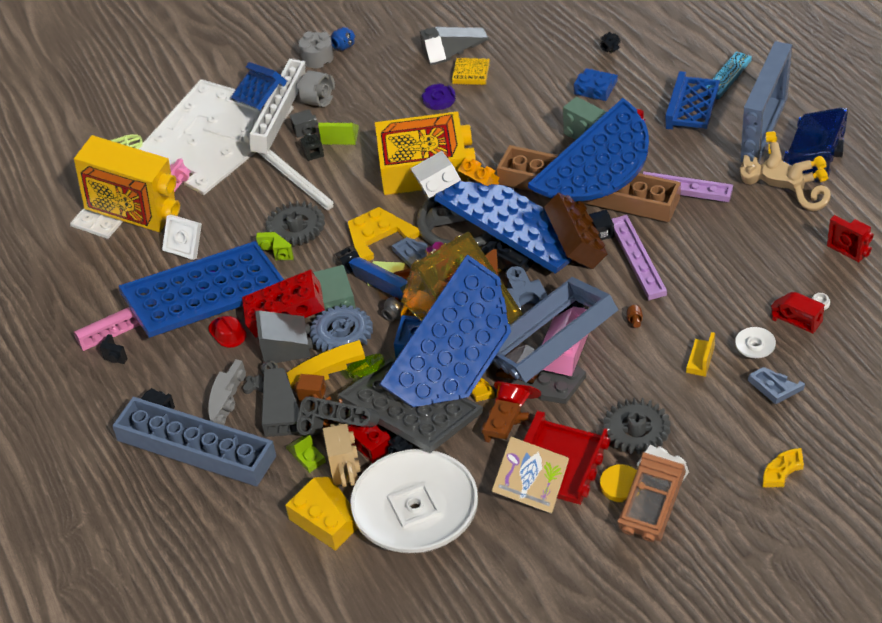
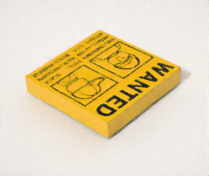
[452,58,490,85]

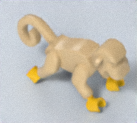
[739,131,831,211]

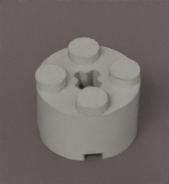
[299,32,334,68]
[297,70,335,107]

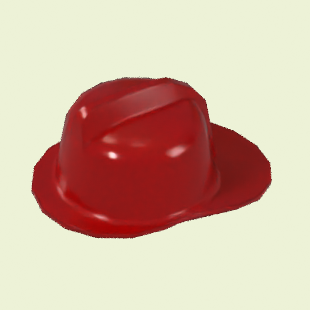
[209,316,246,348]
[494,381,541,407]

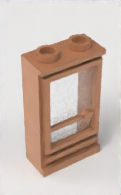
[617,452,686,542]

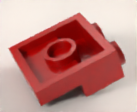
[827,215,874,262]

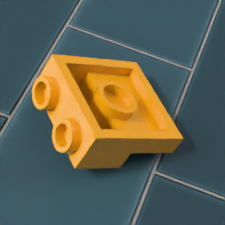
[458,158,499,186]

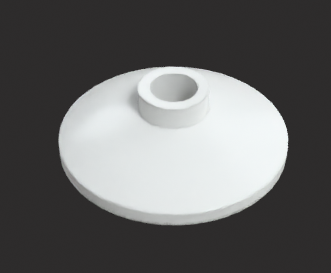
[735,327,776,358]

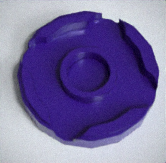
[422,83,456,110]

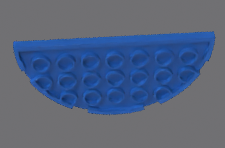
[528,98,649,201]

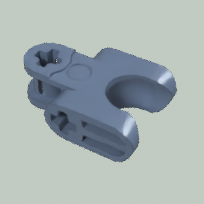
[502,266,548,320]

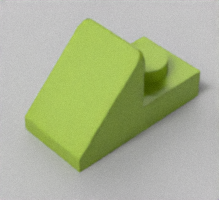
[286,435,326,473]

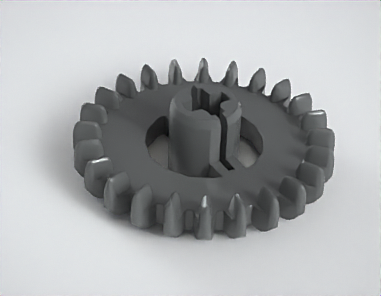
[266,200,325,246]
[603,397,671,454]

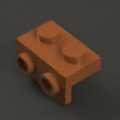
[481,400,520,443]

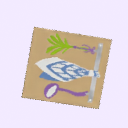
[492,437,569,514]

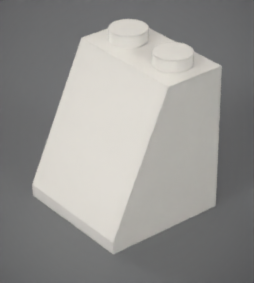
[410,151,461,200]

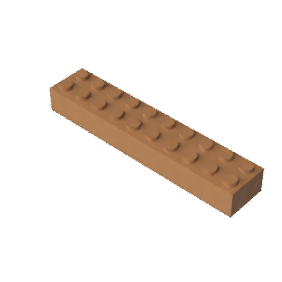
[497,145,681,222]

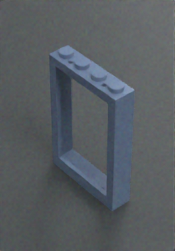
[740,41,792,163]
[491,277,618,383]

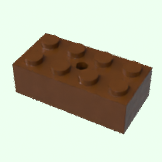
[544,192,608,269]

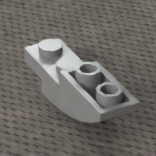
[208,359,246,425]

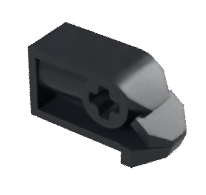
[481,240,533,272]

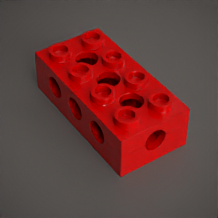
[242,269,325,338]

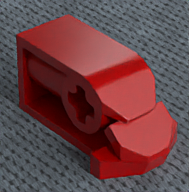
[771,292,825,334]

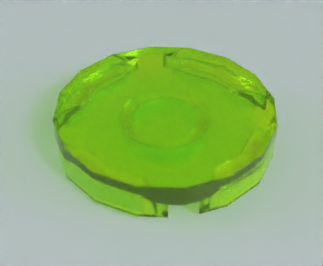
[346,354,385,378]

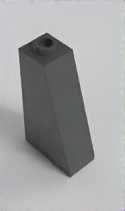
[262,368,300,437]

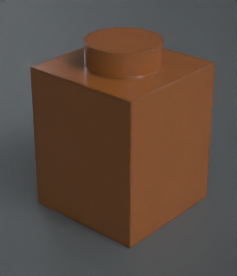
[294,374,326,402]

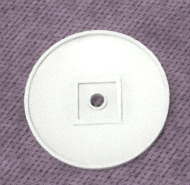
[351,449,478,553]

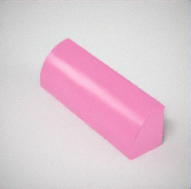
[74,307,140,351]

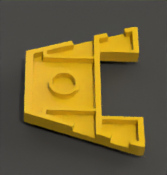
[348,207,421,261]

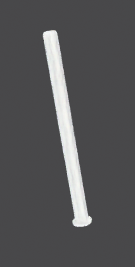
[240,130,334,210]

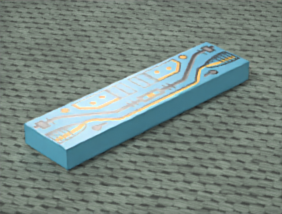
[706,51,752,99]

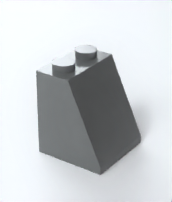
[255,311,313,363]

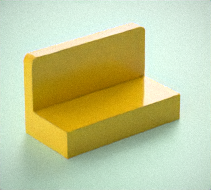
[686,332,715,377]

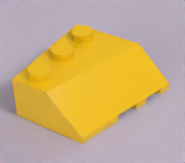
[286,477,358,551]

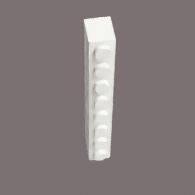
[250,59,305,154]

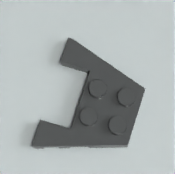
[509,338,586,404]

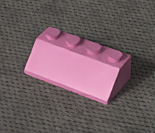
[542,307,588,376]

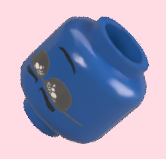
[331,27,355,51]

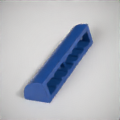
[348,257,419,301]

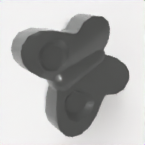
[243,375,264,394]

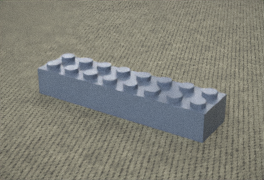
[112,397,276,487]

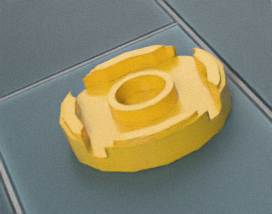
[600,464,642,502]

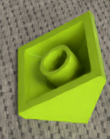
[318,123,359,145]

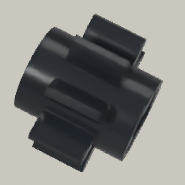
[600,31,620,54]
[388,435,413,454]

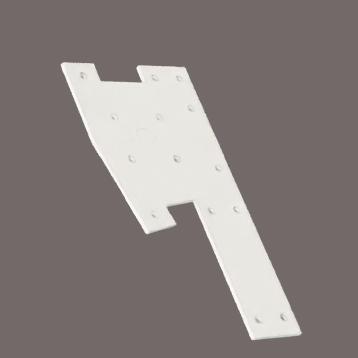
[70,79,293,239]

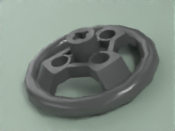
[417,197,496,252]

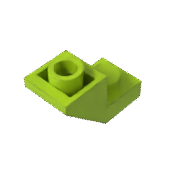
[256,232,294,260]

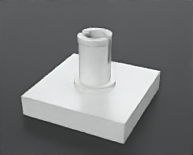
[162,215,202,260]

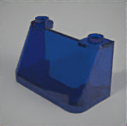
[783,107,848,177]

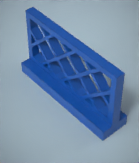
[230,62,288,111]
[666,71,720,130]

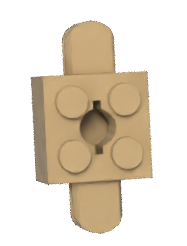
[323,422,361,488]

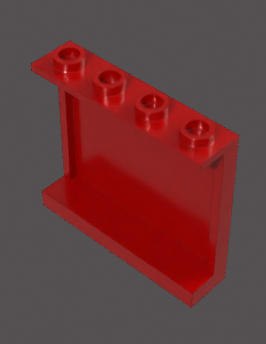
[523,410,610,505]

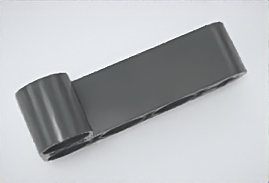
[297,397,379,436]

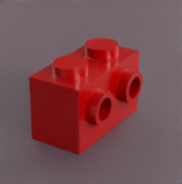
[348,415,391,463]

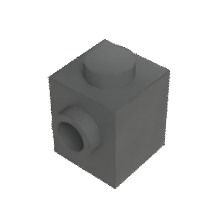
[290,109,318,138]

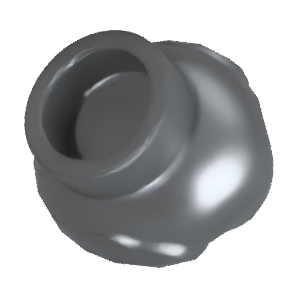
[382,297,404,322]

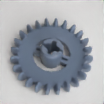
[310,305,373,353]

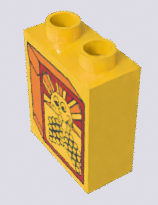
[375,111,476,195]
[74,135,180,233]

